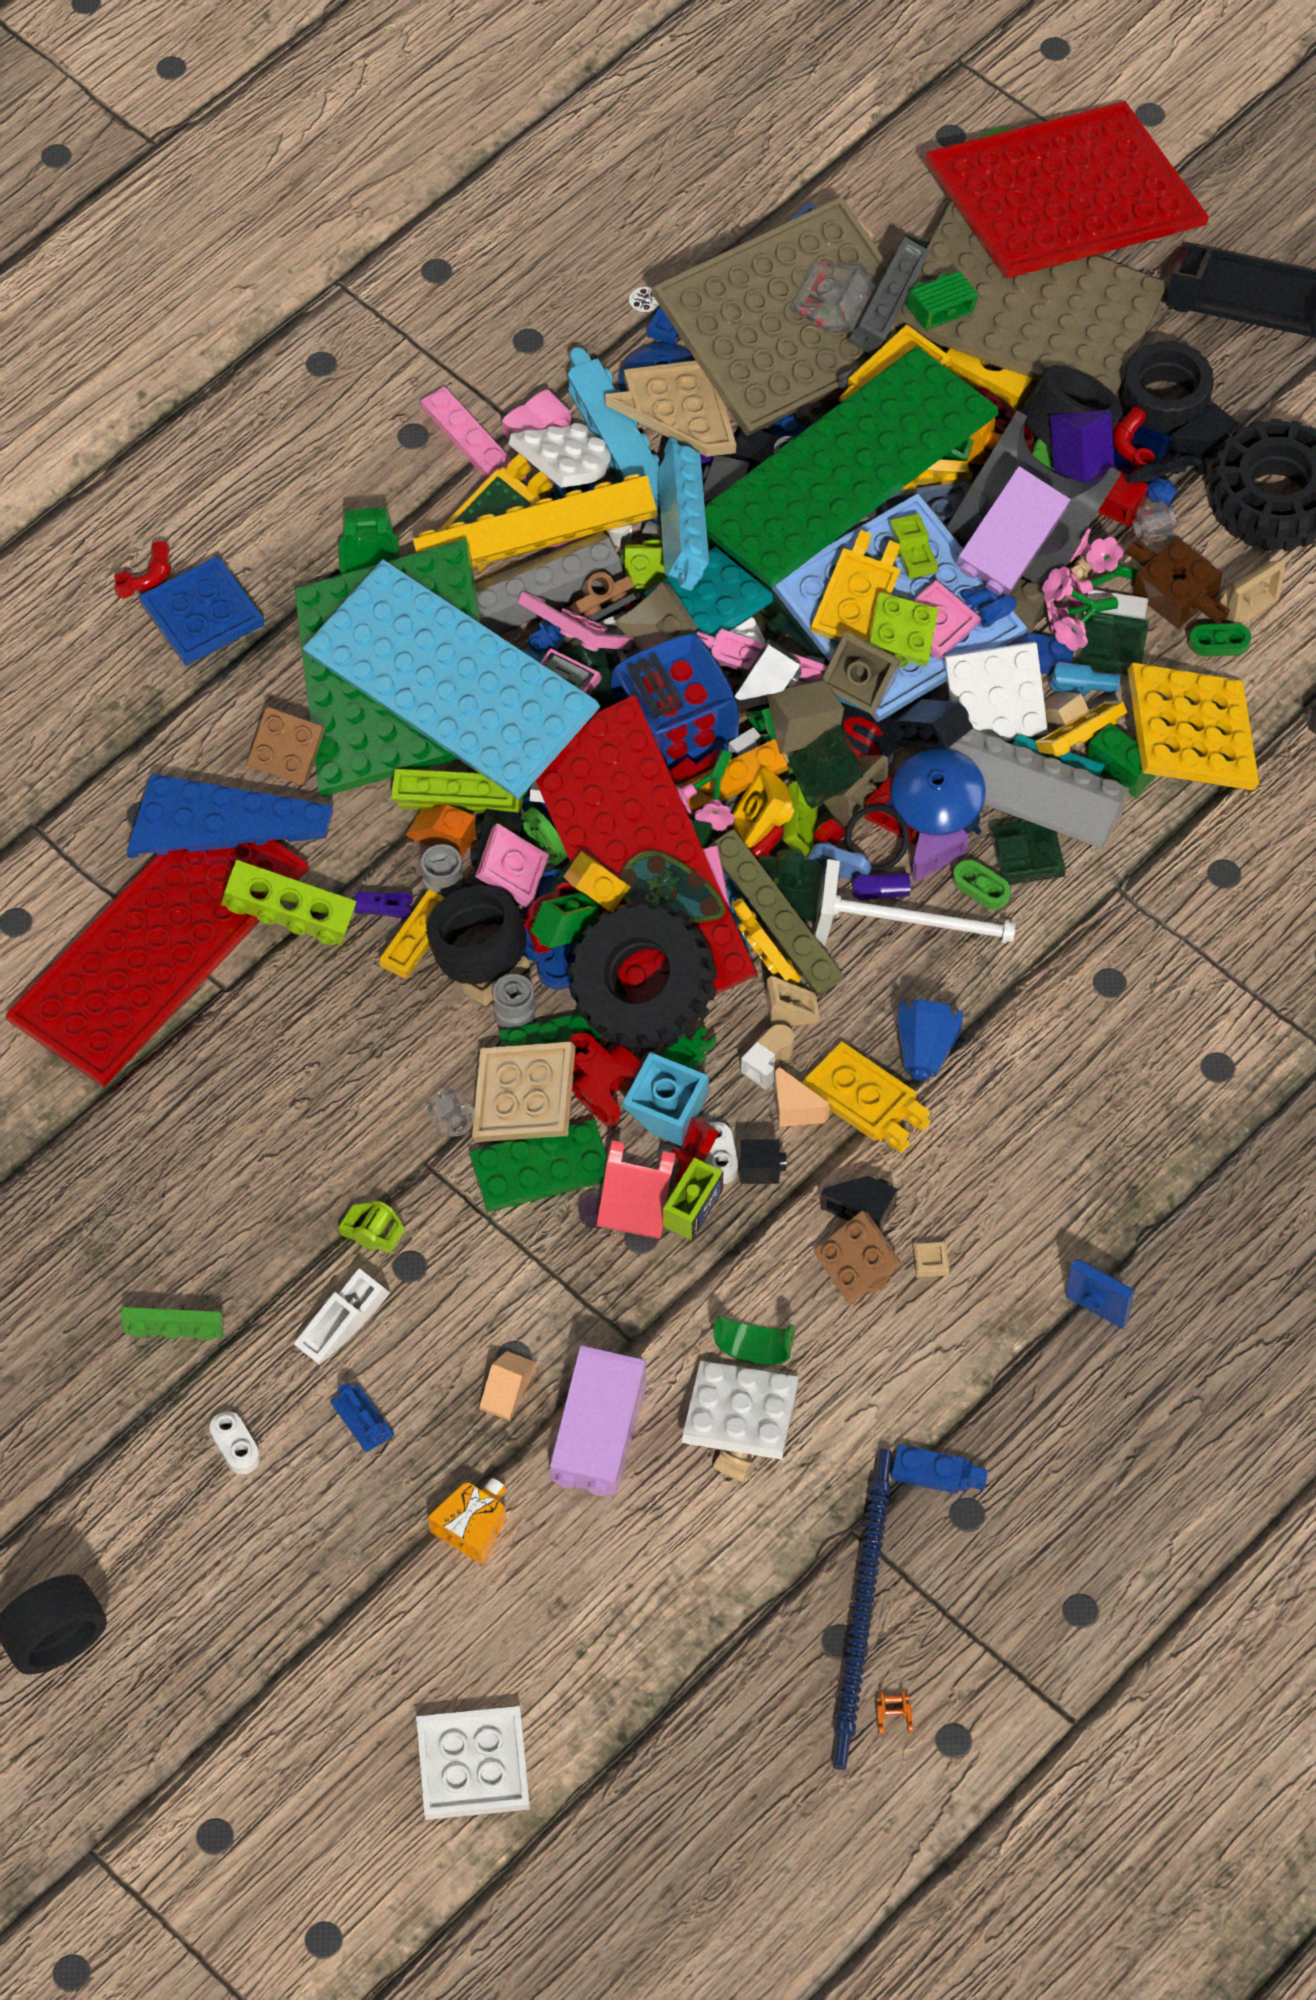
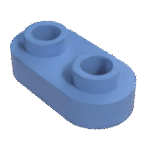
[808,842,871,881]

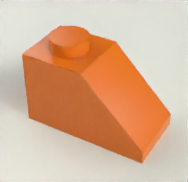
[406,804,476,860]

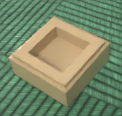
[913,1241,950,1278]

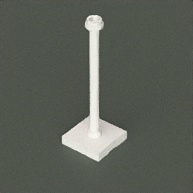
[814,859,1016,947]

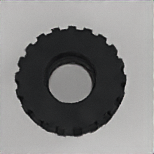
[1209,419,1316,551]
[568,902,718,1051]

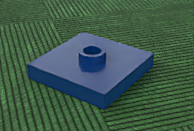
[1066,1259,1134,1329]

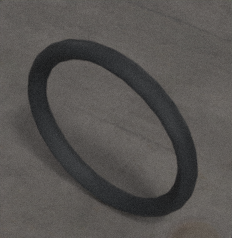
[845,805,909,871]

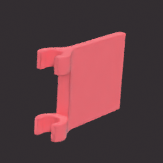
[596,1140,675,1239]

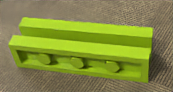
[391,769,523,814]

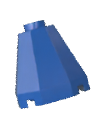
[897,999,963,1081]

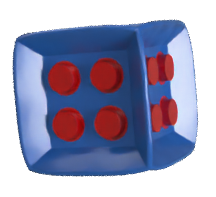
[611,634,739,771]

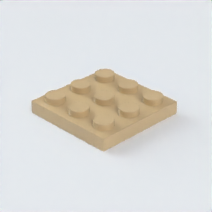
[472,1042,576,1142]

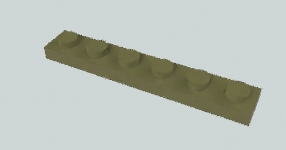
[708,829,844,997]

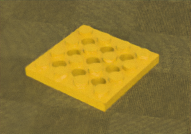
[1127,663,1259,791]

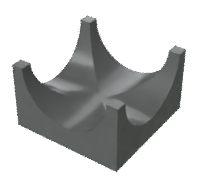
[947,411,1121,587]

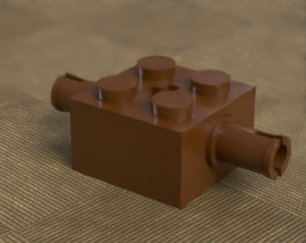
[1126,538,1230,629]

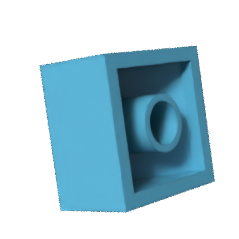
[622,1052,709,1146]

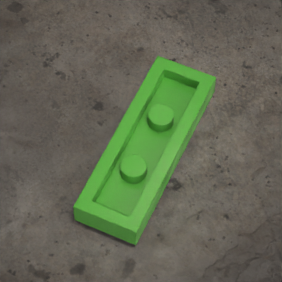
[120,1307,224,1341]

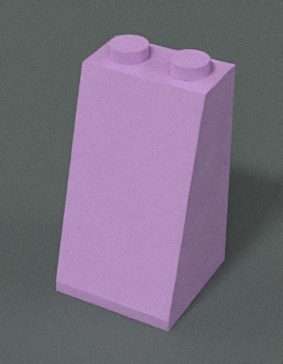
[956,466,1071,596]
[550,1345,646,1496]

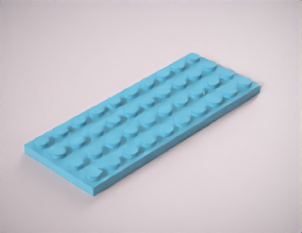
[302,560,600,800]

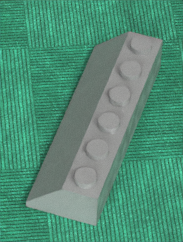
[475,531,624,634]
[933,729,1129,848]

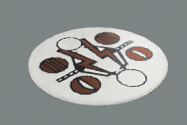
[629,287,659,312]

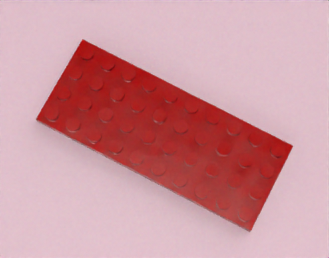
[535,695,758,1004]
[5,840,309,1088]

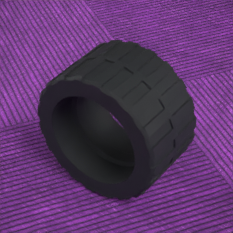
[1121,341,1214,441]
[1021,365,1123,447]

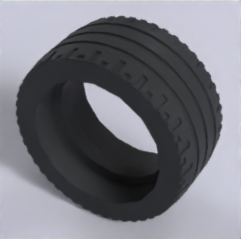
[426,885,527,984]
[0,1574,107,1675]

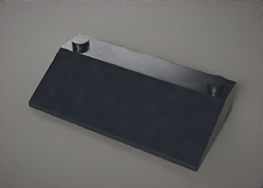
[1166,242,1316,338]

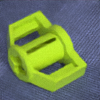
[338,1201,405,1254]

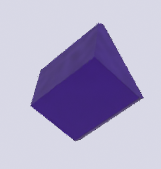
[1050,410,1114,483]

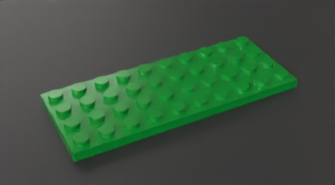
[705,346,999,588]

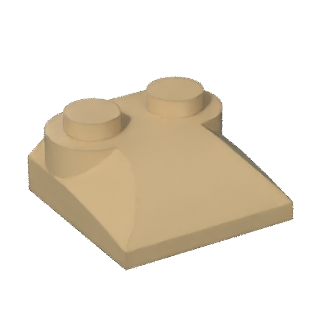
[1219,560,1286,624]

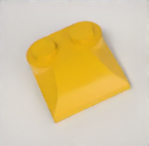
[732,767,794,849]

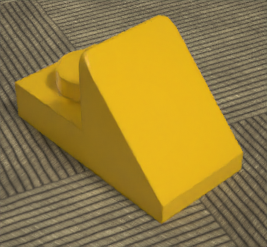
[563,851,631,913]

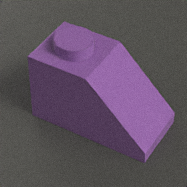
[912,829,969,882]

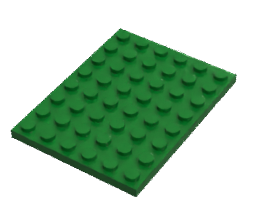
[294,539,481,797]

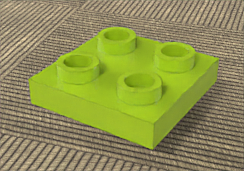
[625,539,668,604]
[868,592,939,667]

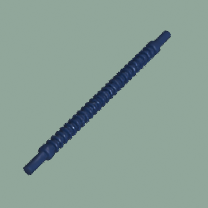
[833,1449,892,1770]

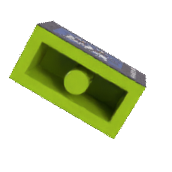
[663,1158,723,1241]

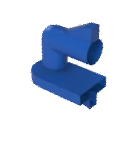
[961,587,1017,627]

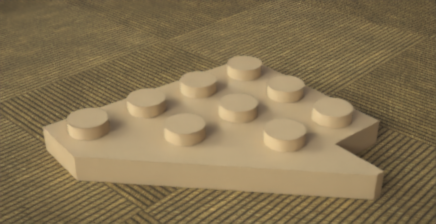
[605,360,736,457]

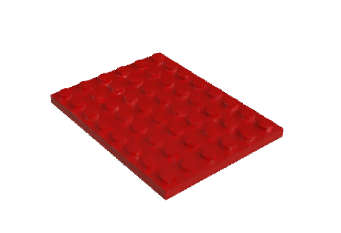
[925,101,1209,279]

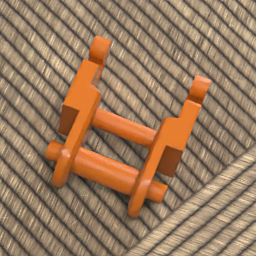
[876,1690,913,1735]

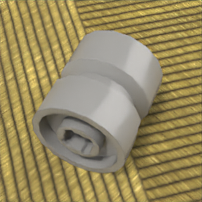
[421,844,463,897]
[493,974,535,1030]

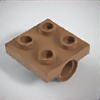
[567,572,635,618]
[247,706,326,786]
[813,1210,902,1304]

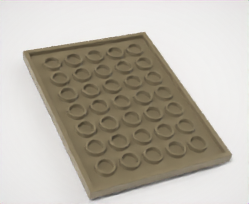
[651,196,934,436]
[892,201,1168,396]

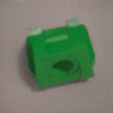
[338,507,400,575]

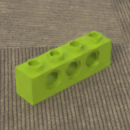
[221,860,357,946]

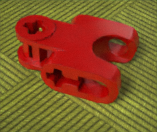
[566,1033,643,1127]

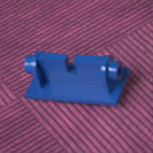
[528,619,567,651]
[330,1382,394,1453]

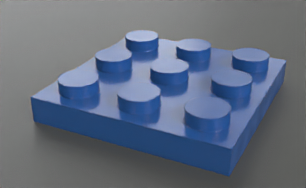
[139,556,264,666]

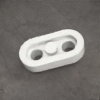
[704,1122,738,1184]
[209,1412,260,1474]

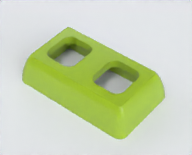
[783,780,817,857]

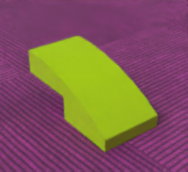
[890,514,938,579]

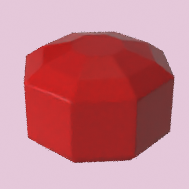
[813,819,845,846]

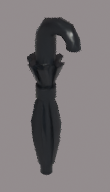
[1126,453,1207,483]

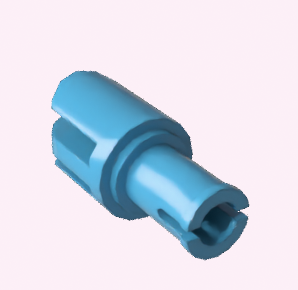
[1048,662,1120,696]

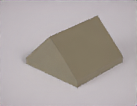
[821,631,901,715]
[767,680,844,754]
[820,755,888,832]

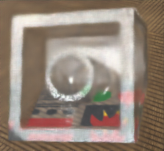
[790,263,876,332]

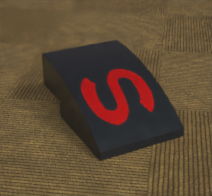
[796,702,897,777]

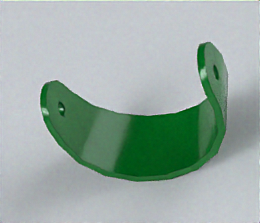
[714,1316,796,1365]

